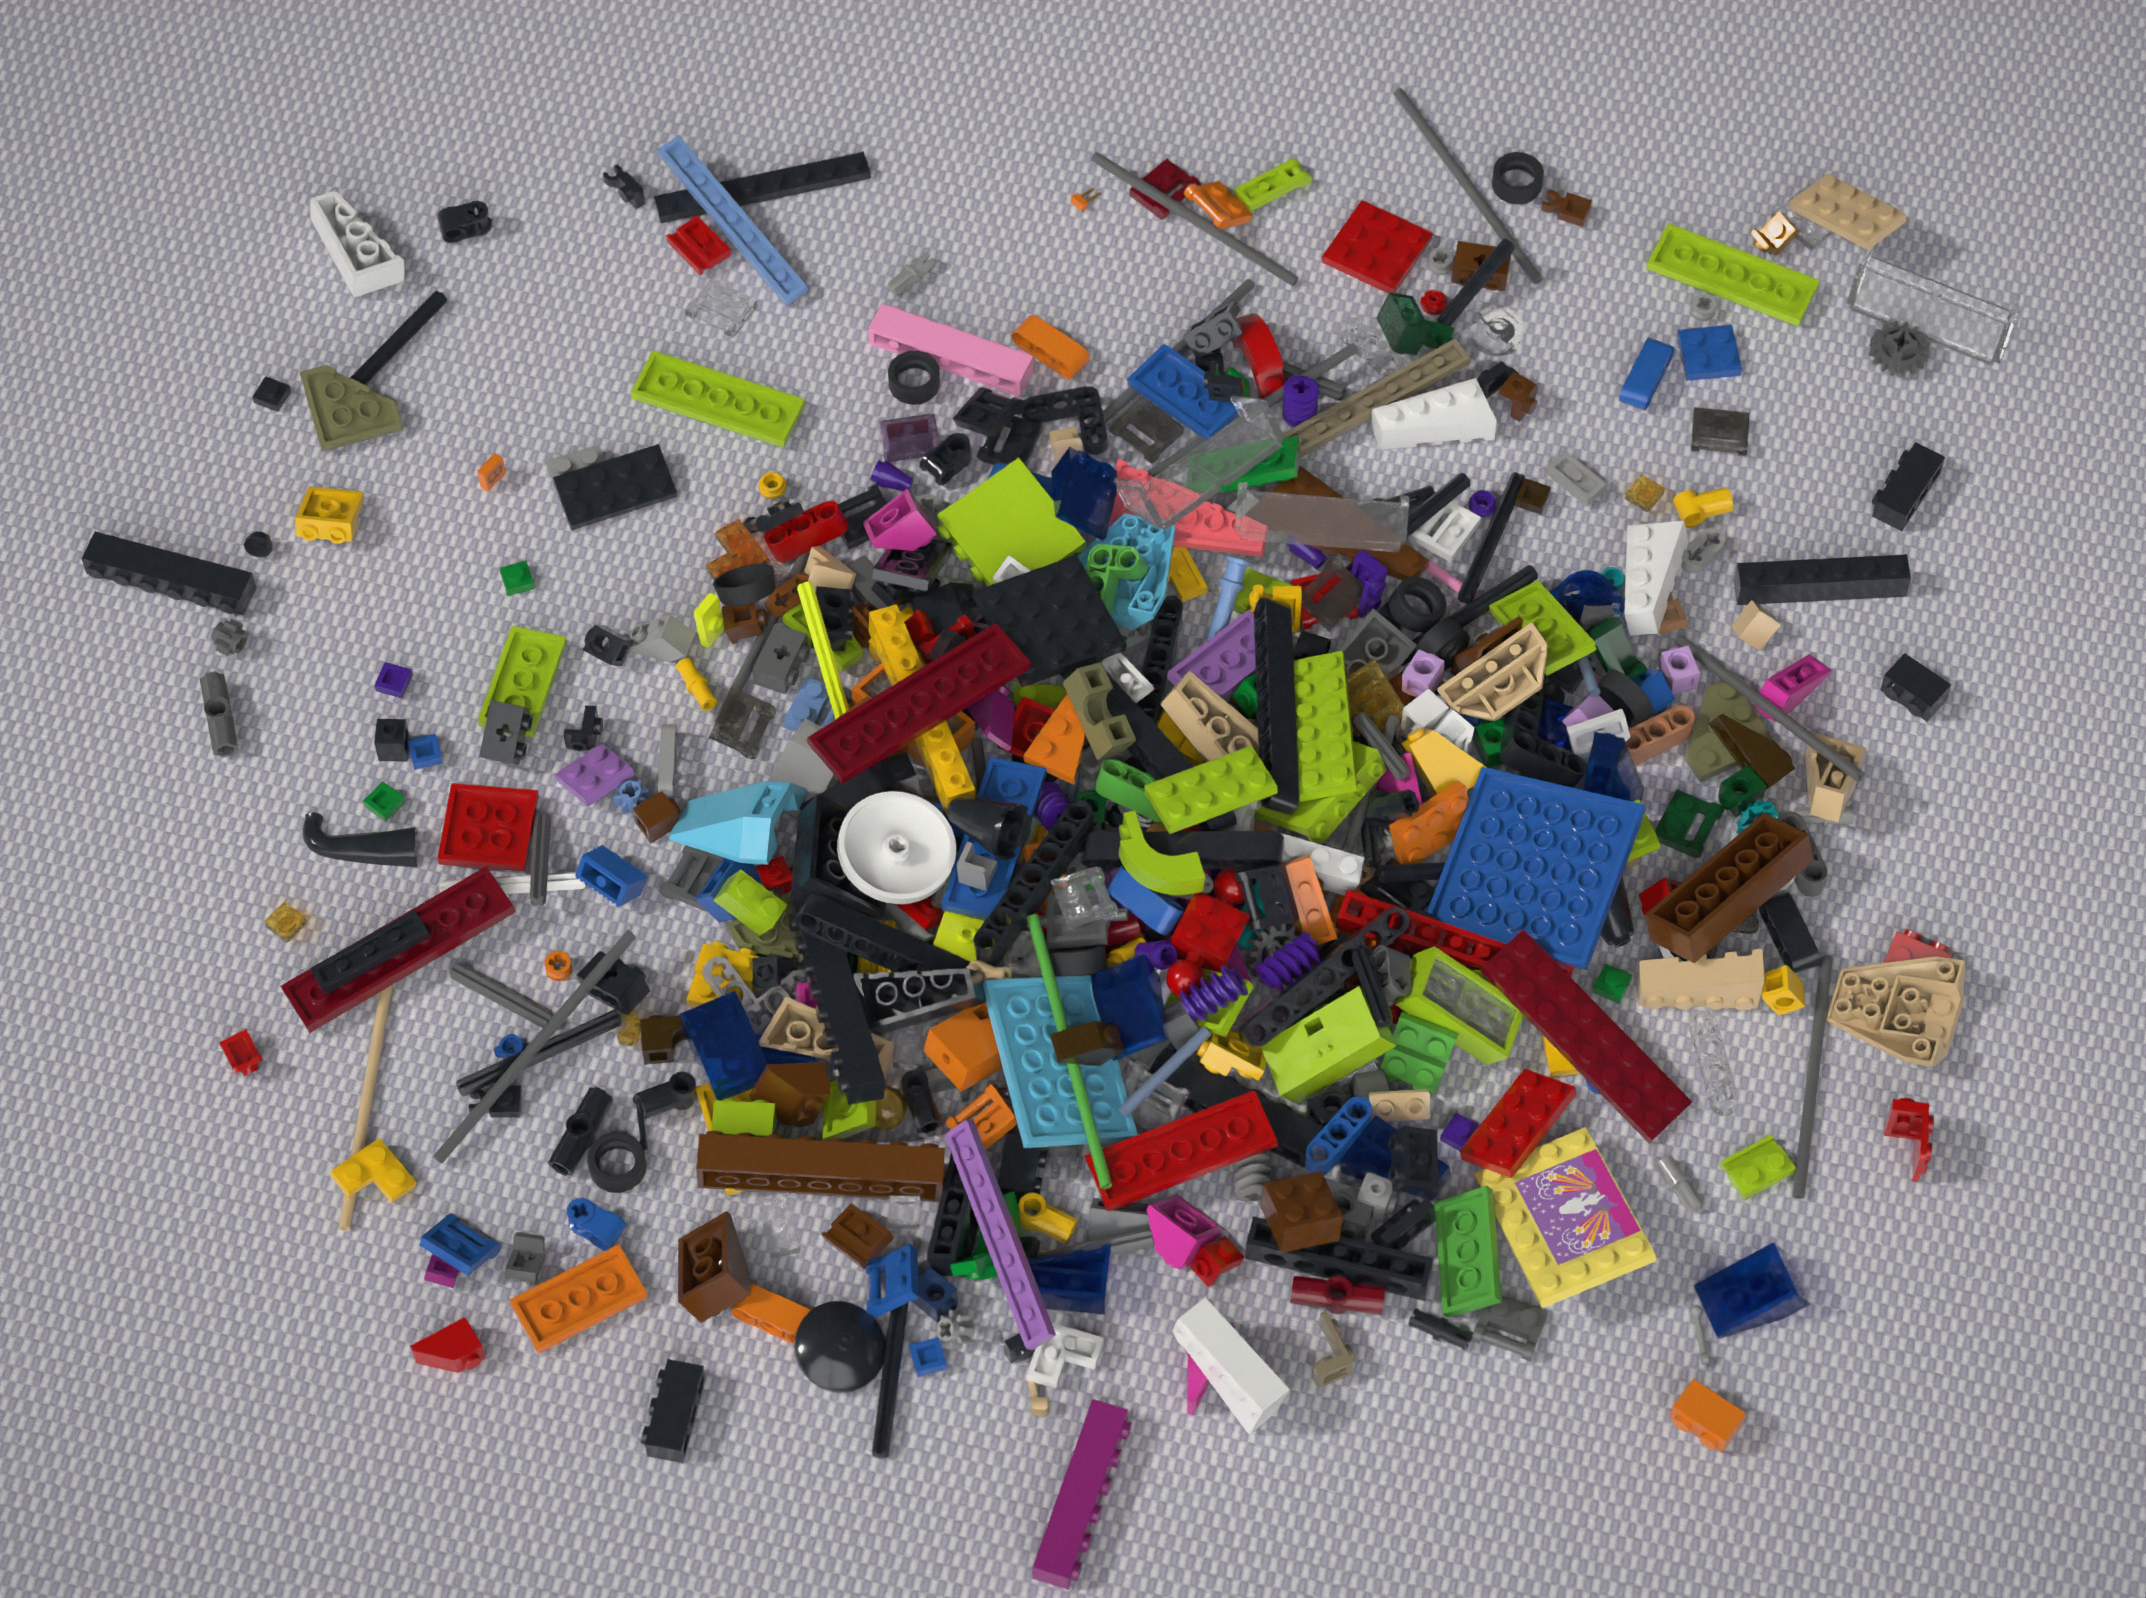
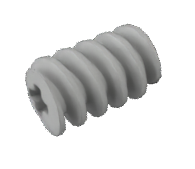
[1233,1150,1272,1202]

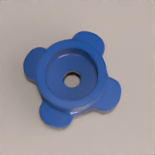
[494,1034,529,1059]

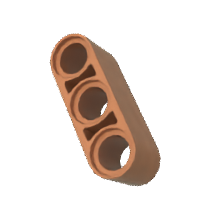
[1617,705,1695,766]

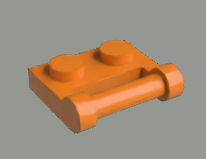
[1184,181,1253,230]
[945,1082,1017,1151]

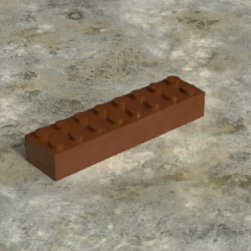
[696,1131,945,1202]

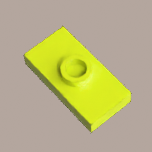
[694,593,724,649]

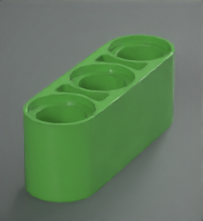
[1095,759,1163,823]

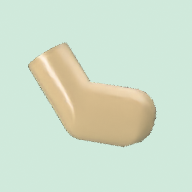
[966,960,1012,981]

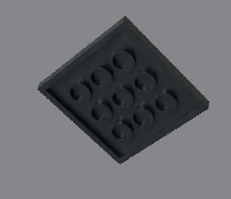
[973,555,1127,687]

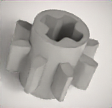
[937,1310,975,1349]

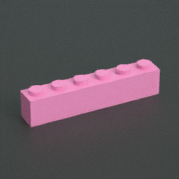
[868,304,1034,397]

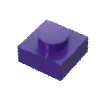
[374,662,413,698]
[1440,1112,1480,1151]

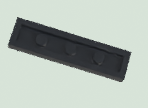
[310,910,430,995]

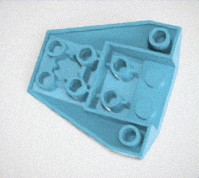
[1078,513,1176,630]
[669,781,808,865]

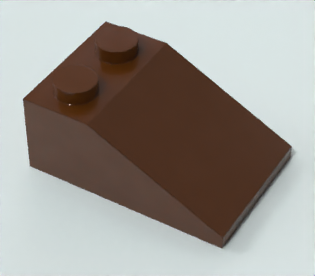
[1451,616,1523,676]
[678,1211,750,1323]

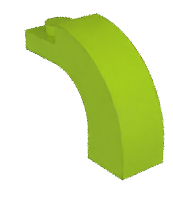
[1119,811,1205,895]

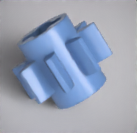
[613,780,650,815]

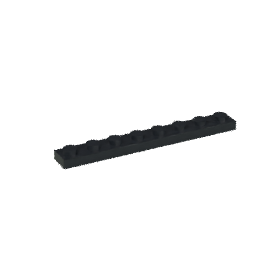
[654,151,871,224]

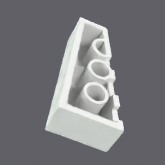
[310,190,404,297]
[1371,378,1497,450]
[1624,521,1689,636]
[1172,1297,1290,1435]

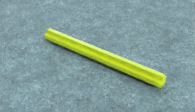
[797,582,849,720]

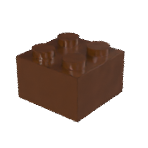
[1261,1171,1343,1253]

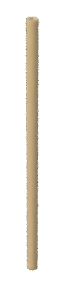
[338,985,393,1231]

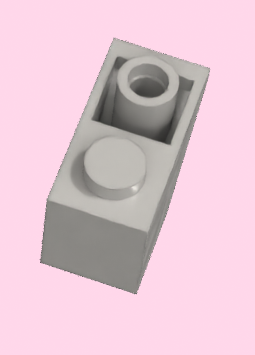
[629,614,696,662]

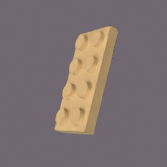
[1789,174,1907,250]

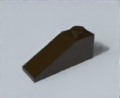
[1708,714,1795,790]

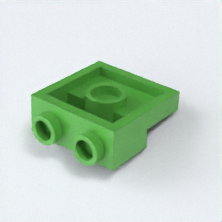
[1379,1011,1458,1093]

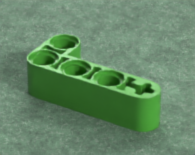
[1085,544,1148,616]

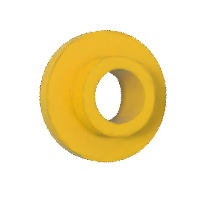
[758,472,787,499]

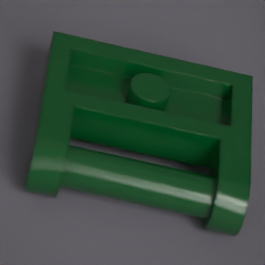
[1655,789,1724,858]

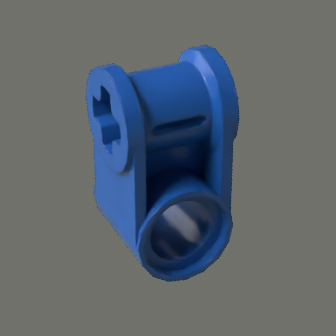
[567,1198,627,1251]

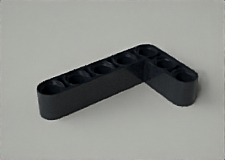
[1499,674,1588,788]

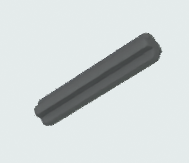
[1353,712,1411,781]

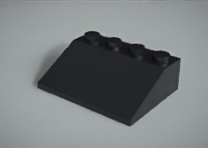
[790,794,886,918]

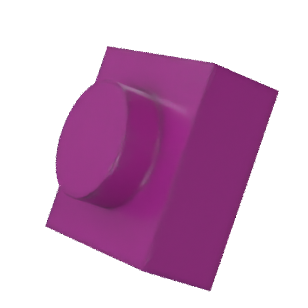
[424,1254,460,1288]

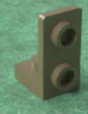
[1313,1311,1355,1389]

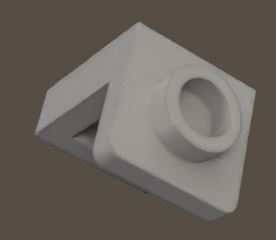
[1357,1173,1399,1223]

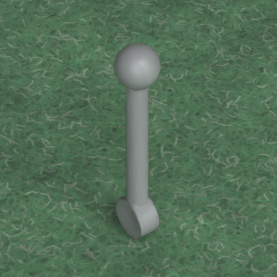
[1690,1305,1709,1365]

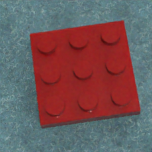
[1322,200,1433,296]
[437,783,539,871]

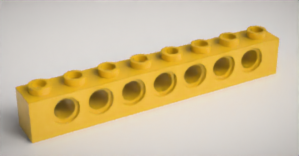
[869,604,976,816]

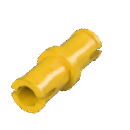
[676,658,718,711]

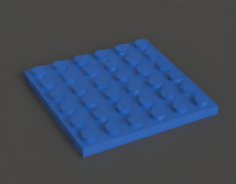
[1427,767,1646,970]

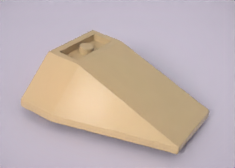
[1826,956,1966,1067]

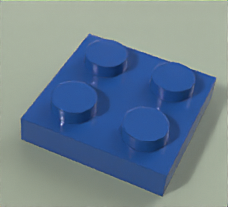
[1677,325,1742,381]

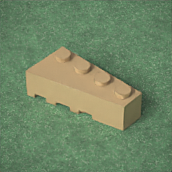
[1160,671,1259,762]
[1637,949,1764,1011]

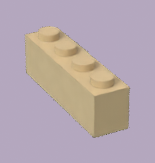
[758,997,893,1076]

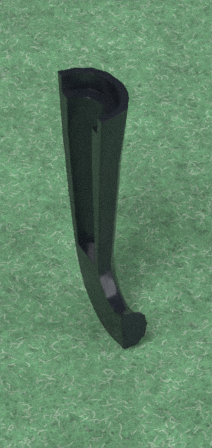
[303,812,417,867]

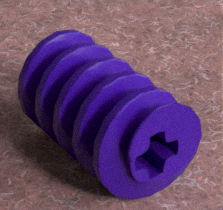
[1282,375,1319,428]
[1034,781,1071,831]
[1255,932,1321,993]
[1180,965,1248,1025]

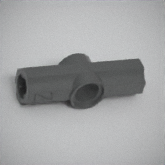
[200,671,238,758]

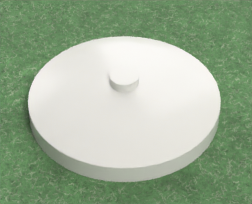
[837,791,956,904]

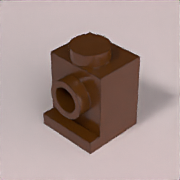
[722,602,768,644]

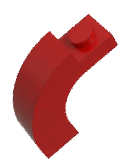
[1232,313,1286,400]

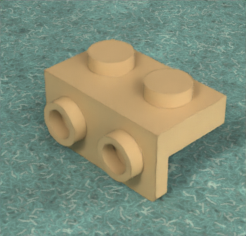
[1369,1089,1430,1123]

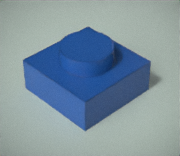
[407,734,443,770]
[909,1337,947,1377]

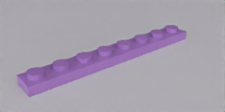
[945,1119,1056,1350]

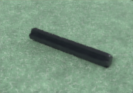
[1437,238,1515,327]

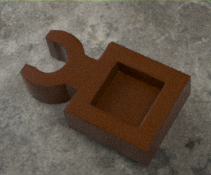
[1541,190,1593,227]

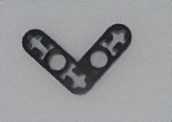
[1021,386,1109,455]

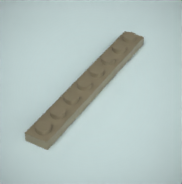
[1270,338,1470,458]

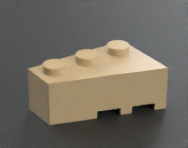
[1804,731,1866,823]

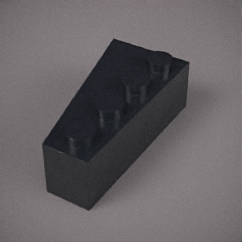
[853,968,986,1035]

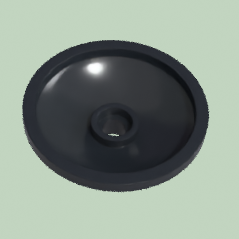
[794,1301,886,1393]

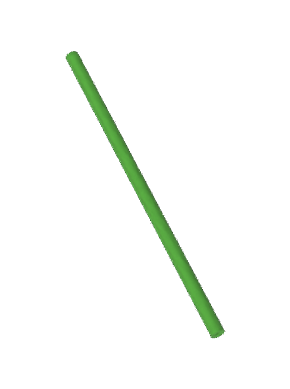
[1027,914,1112,1189]

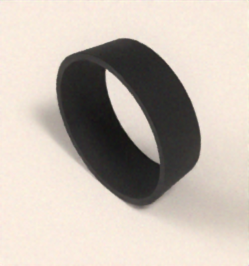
[713,564,776,606]
[1598,669,1654,728]

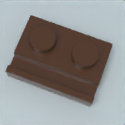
[821,1203,894,1270]

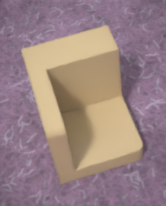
[1731,600,1781,650]

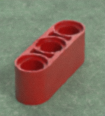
[764,500,848,562]

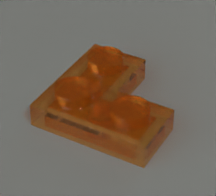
[706,519,769,580]

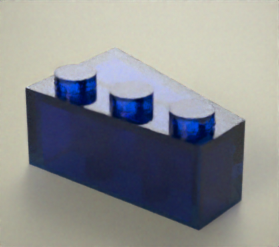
[1583,732,1644,802]
[1339,1115,1451,1201]
[1028,1243,1111,1315]

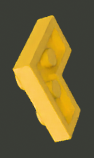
[1168,546,1208,603]
[330,1138,417,1203]

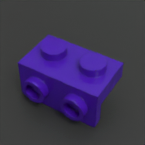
[1349,550,1388,618]

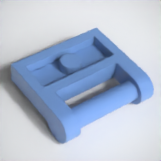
[783,676,852,732]

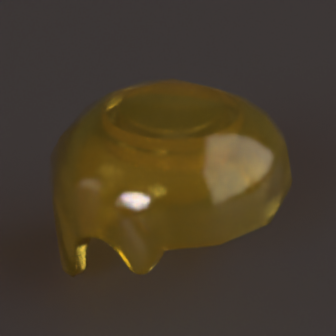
[873,1085,908,1131]

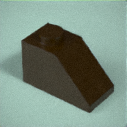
[1050,1021,1125,1066]

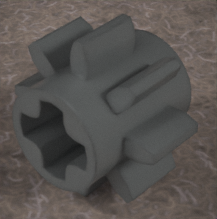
[211,619,248,656]

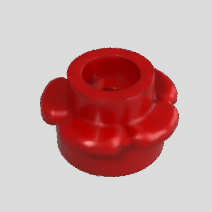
[1420,290,1447,315]

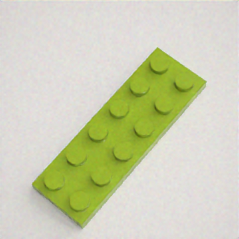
[1646,223,1820,327]
[630,350,806,448]
[1293,651,1358,802]

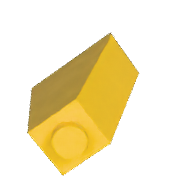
[1402,727,1487,797]

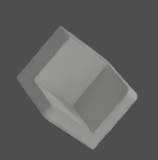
[957,841,997,891]

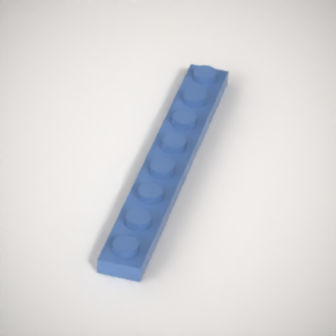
[657,135,808,306]

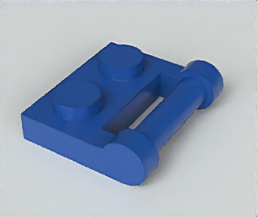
[419,1213,502,1276]
[865,1244,919,1317]

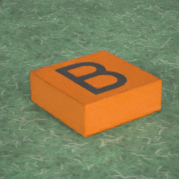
[477,453,506,492]

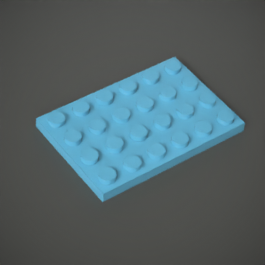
[983,975,1138,1148]

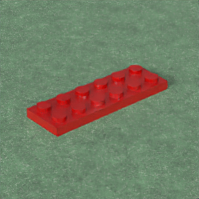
[1084,1090,1278,1212]

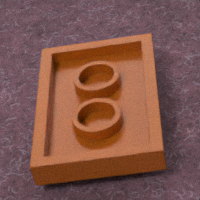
[1389,780,1469,864]

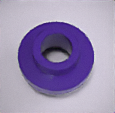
[1468,490,1497,517]

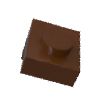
[1499,372,1538,422]
[851,603,878,648]

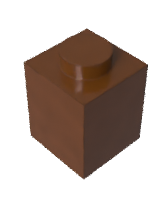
[632,791,681,843]

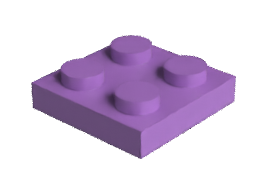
[555,743,635,807]

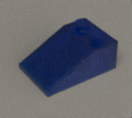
[1051,447,1118,541]
[1091,954,1168,1061]
[680,991,768,1101]
[1693,1242,1810,1339]

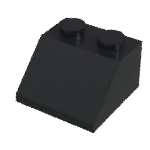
[910,583,981,642]

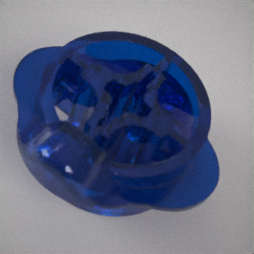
[1550,570,1625,624]

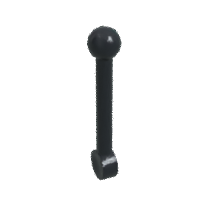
[633,1095,648,1151]

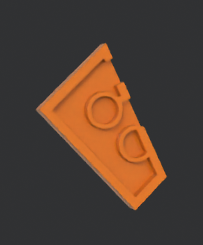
[1024,694,1087,785]

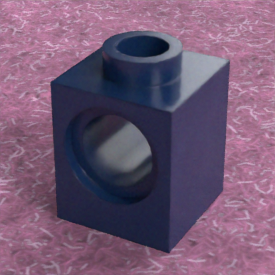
[911,1267,958,1323]

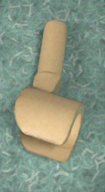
[1026,1377,1048,1416]

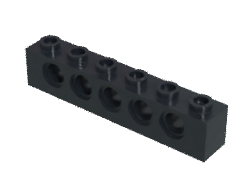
[1245,1216,1434,1301]

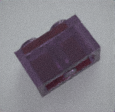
[879,413,939,462]

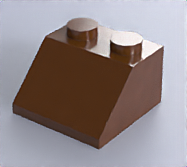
[749,1062,832,1127]

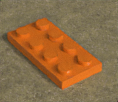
[509,1244,648,1354]

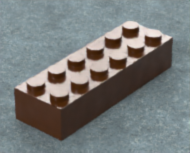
[1645,813,1813,963]

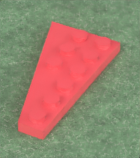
[1098,459,1269,557]

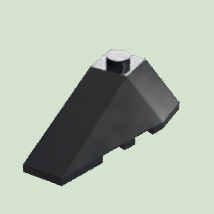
[799,752,924,812]

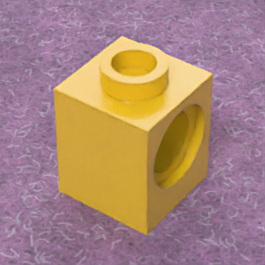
[1761,965,1805,1016]

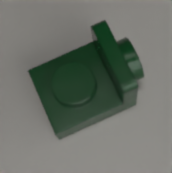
[1418,319,1454,349]

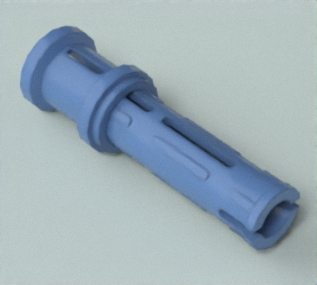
[1207,555,1251,640]

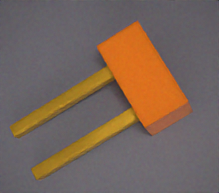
[1071,188,1101,211]

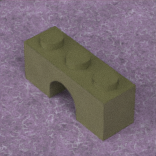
[1063,662,1136,761]

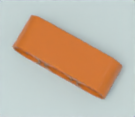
[1011,314,1090,379]
[730,1283,811,1345]

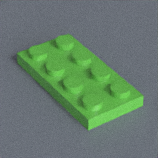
[1434,1186,1502,1318]

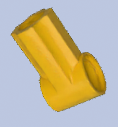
[1673,487,1734,528]
[1018,1193,1079,1245]

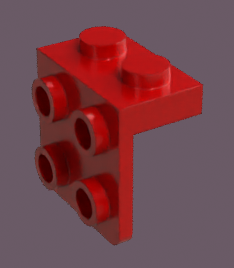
[1884,1098,1934,1182]

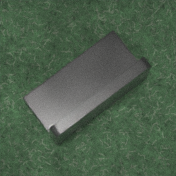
[1087,1198,1150,1250]

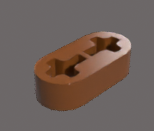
[765,574,809,617]

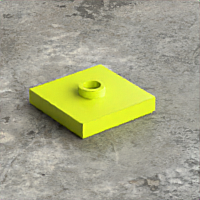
[933,911,1002,962]

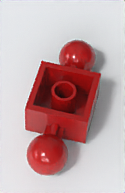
[1166,869,1250,998]

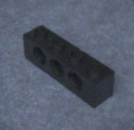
[926,1153,978,1277]

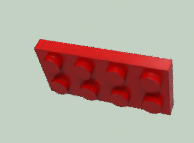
[1459,1068,1577,1178]

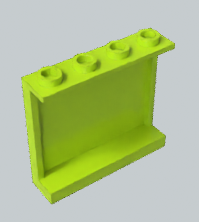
[936,458,1086,586]
[1254,741,1387,845]

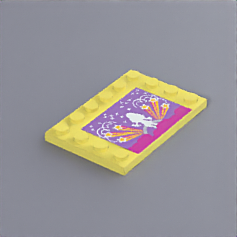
[1474,1127,1657,1308]

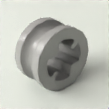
[1428,248,1453,275]
[1691,293,1717,321]

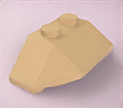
[1437,622,1548,721]

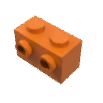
[1670,1378,1746,1453]

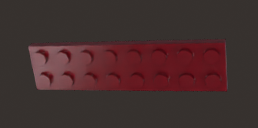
[807,623,1031,784]
[280,866,516,1033]
[1480,929,1692,1144]

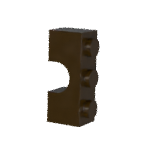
[640,1010,734,1065]

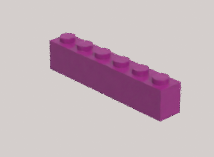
[1032,1399,1132,1590]

